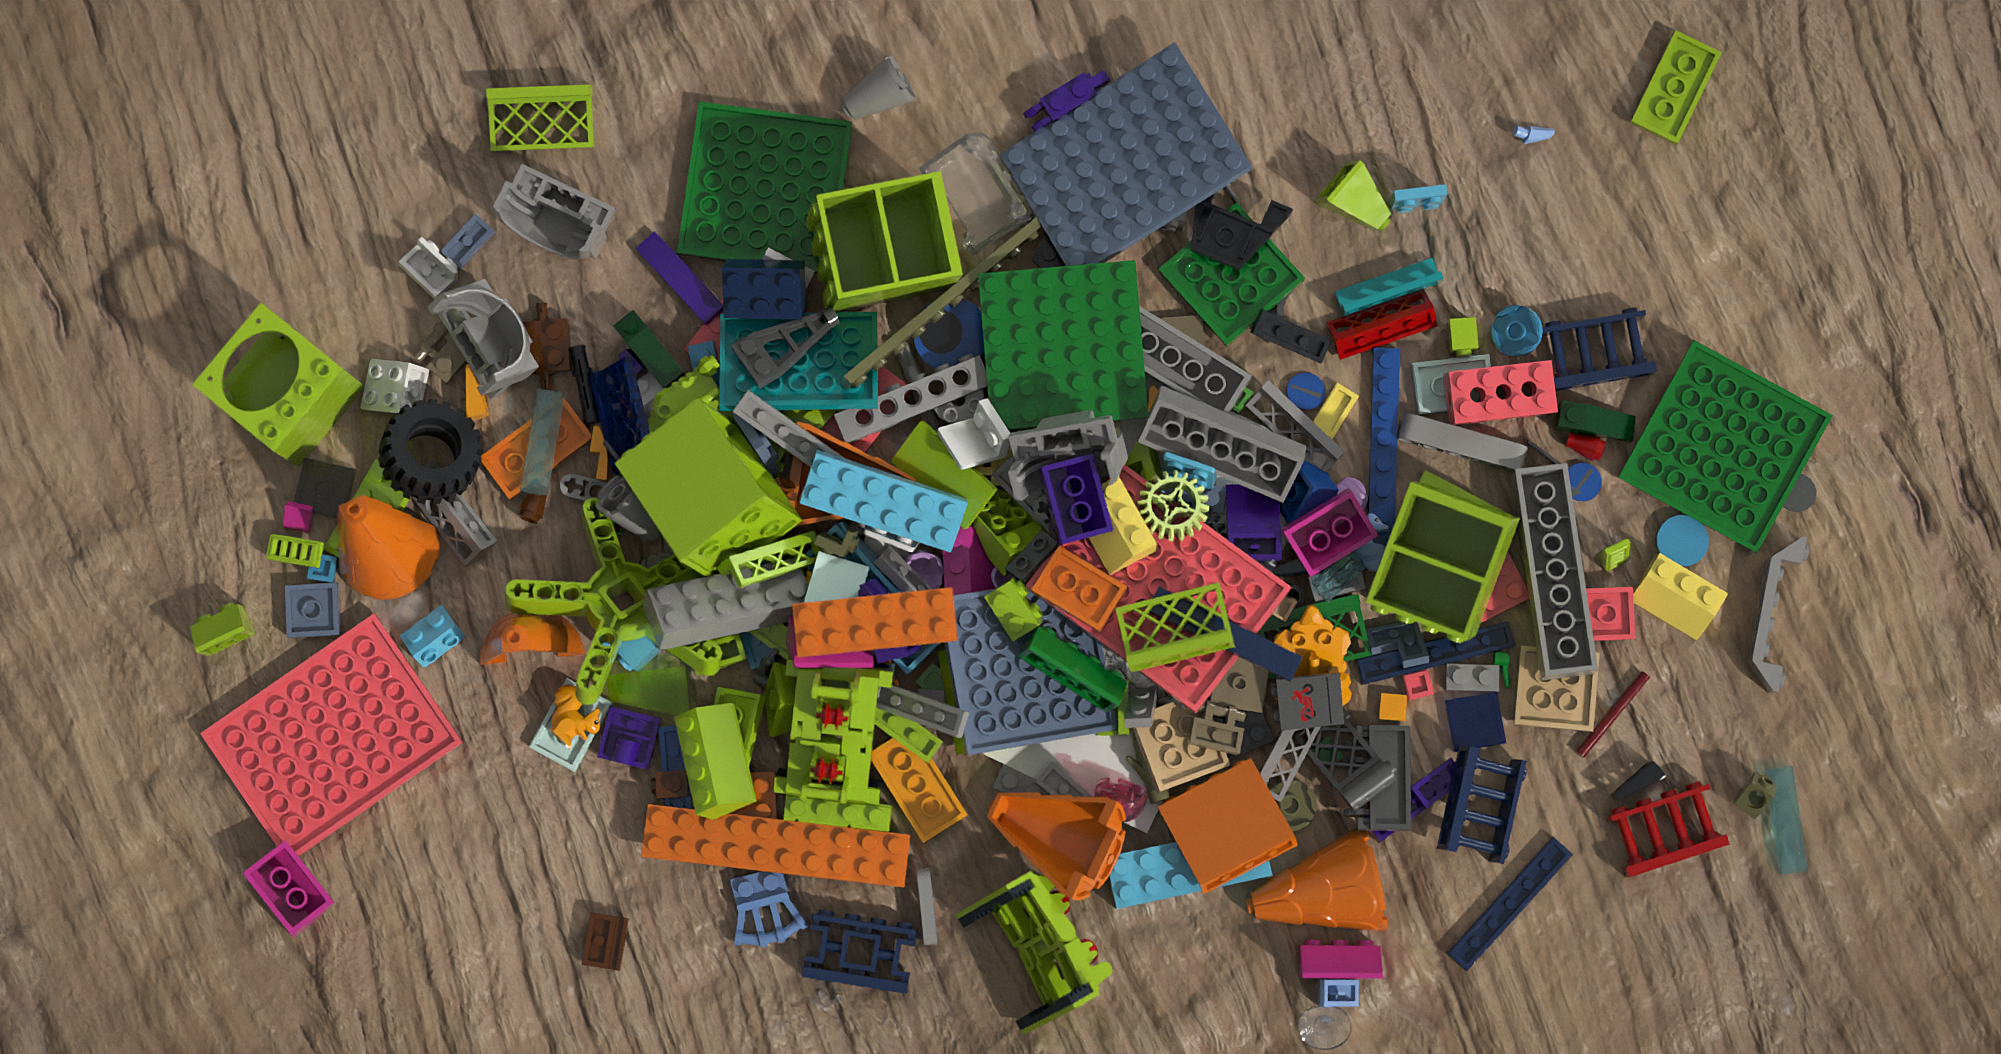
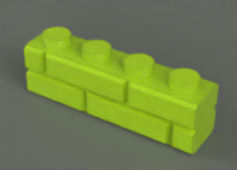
[784,794,893,832]

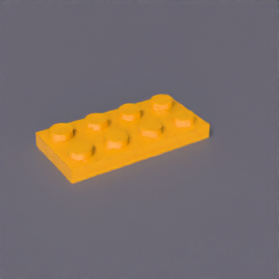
[871,738,968,843]

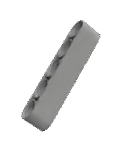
[1398,413,1528,472]

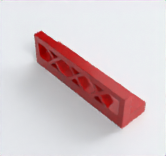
[1326,289,1437,360]

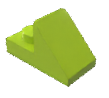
[1125,438,1163,485]

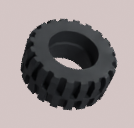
[378,399,483,504]

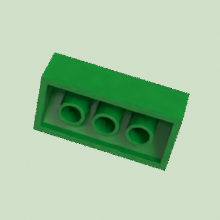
[1017,626,1128,713]

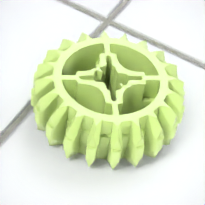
[1137,470,1209,542]

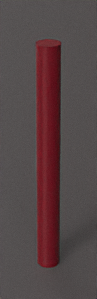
[1576,671,1650,758]

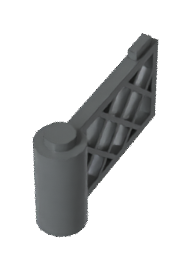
[1292,707,1398,812]

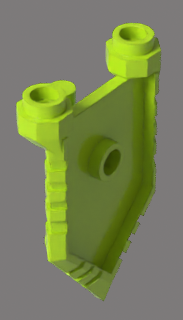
[643,355,735,438]

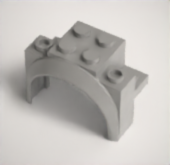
[493,164,616,260]
[428,279,539,400]
[1008,409,1128,500]

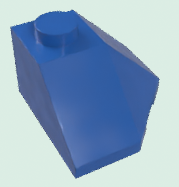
[1280,460,1339,524]

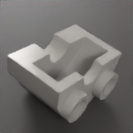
[934,389,984,425]

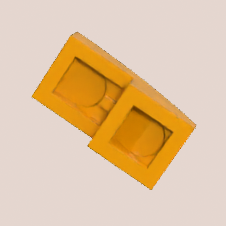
[590,426,610,483]

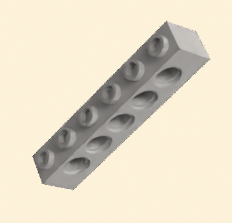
[834,354,988,444]

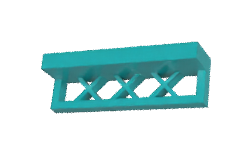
[1334,258,1443,317]

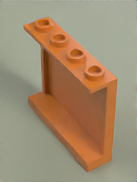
[1158,758,1298,894]

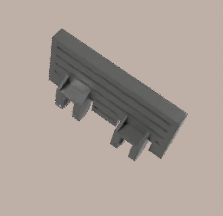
[1343,725,1411,831]

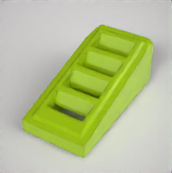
[266,534,324,568]
[1597,538,1631,572]

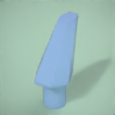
[1512,125,1555,144]

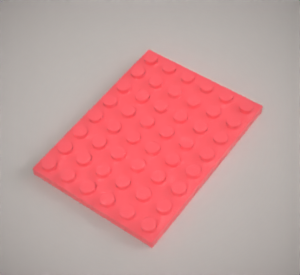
[1026,464,1291,714]
[200,613,463,857]

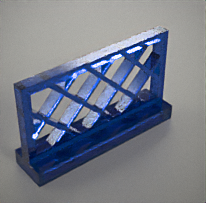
[589,356,650,474]

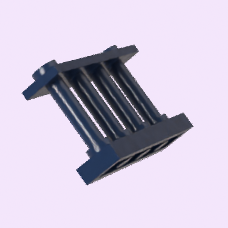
[1542,307,1657,391]
[1436,746,1527,864]

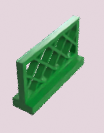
[1258,594,1372,679]

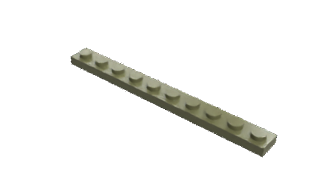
[840,217,1042,390]

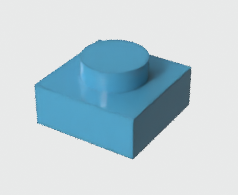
[307,554,339,583]

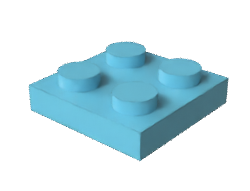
[1389,184,1448,213]

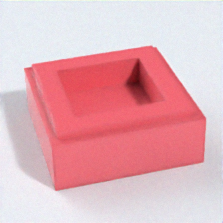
[1402,669,1434,701]

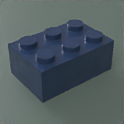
[722,259,806,319]

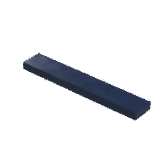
[1149,586,1303,682]
[1355,621,1515,685]
[1447,837,1573,971]

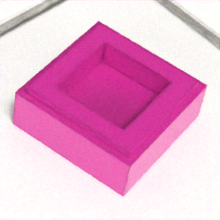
[283,501,313,533]

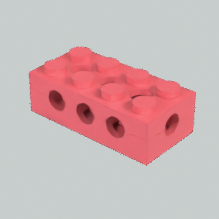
[1443,360,1558,425]

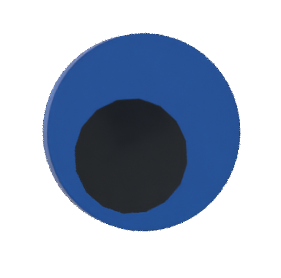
[913,299,985,368]

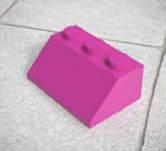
[1281,488,1379,577]
[943,526,996,595]
[786,615,873,668]
[243,840,334,938]
[1299,940,1383,979]

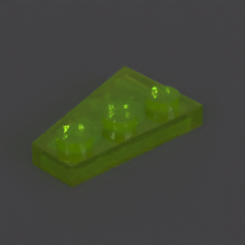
[607,666,690,716]

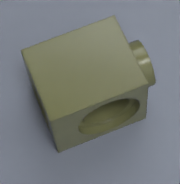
[1734,771,1778,819]

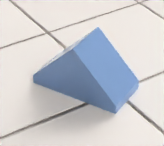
[1317,979,1359,1007]

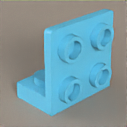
[1162,452,1217,490]

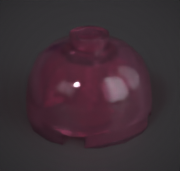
[1094,778,1149,824]

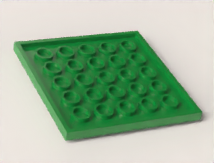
[677,101,853,273]
[978,260,1148,430]
[1617,340,1833,553]

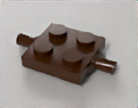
[523,303,572,391]

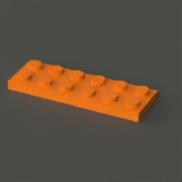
[792,587,958,657]

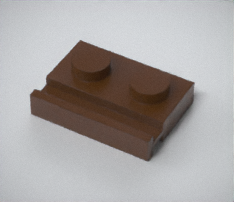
[582,912,629,971]

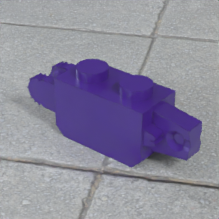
[1023,70,1110,132]

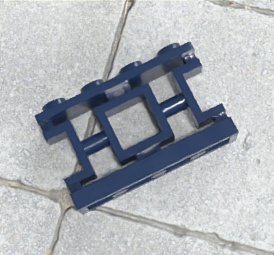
[802,909,917,994]

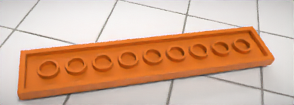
[641,804,910,888]

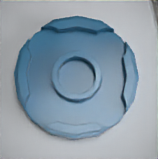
[1491,305,1543,357]
[1656,515,1709,567]

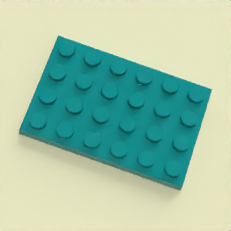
[719,312,878,411]

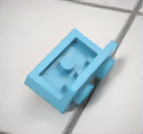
[400,604,465,667]

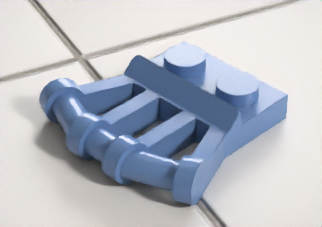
[730,871,808,948]

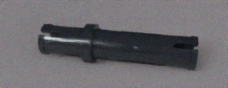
[569,345,600,425]

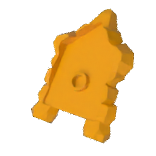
[1274,605,1352,705]

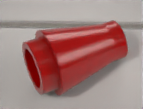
[1566,432,1607,462]

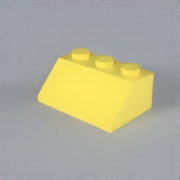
[1089,477,1157,576]
[1633,553,1728,641]

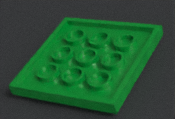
[1158,202,1305,347]

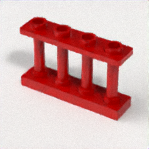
[1605,781,1730,877]

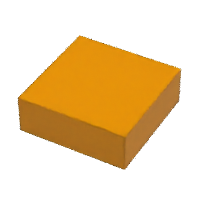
[1378,693,1407,722]

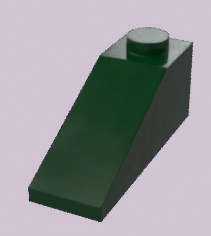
[613,310,685,389]
[1554,400,1636,442]

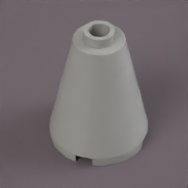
[841,55,916,119]
[596,475,662,542]

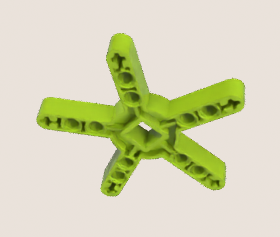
[505,498,722,705]

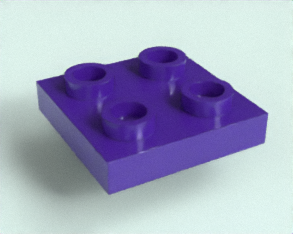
[597,706,662,770]

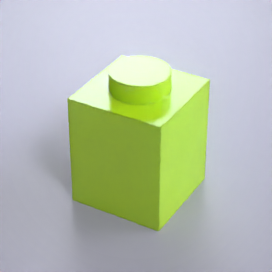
[1447,317,1479,357]

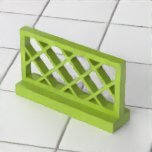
[486,84,594,151]
[1116,583,1235,672]

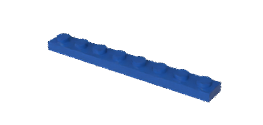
[1368,348,1400,546]

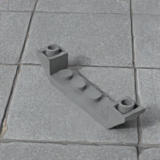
[1747,537,1810,693]

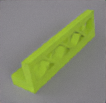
[717,531,821,588]

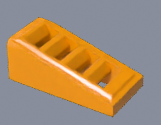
[466,364,490,421]

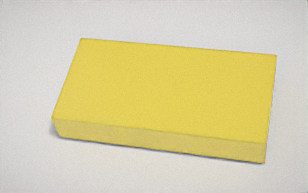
[1313,383,1359,439]

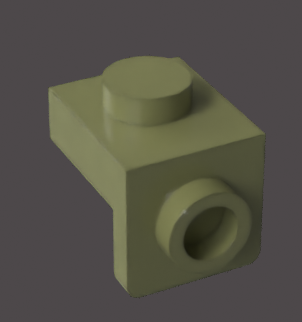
[814,529,859,557]

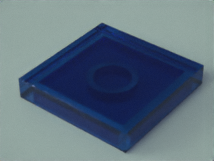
[1444,692,1506,752]

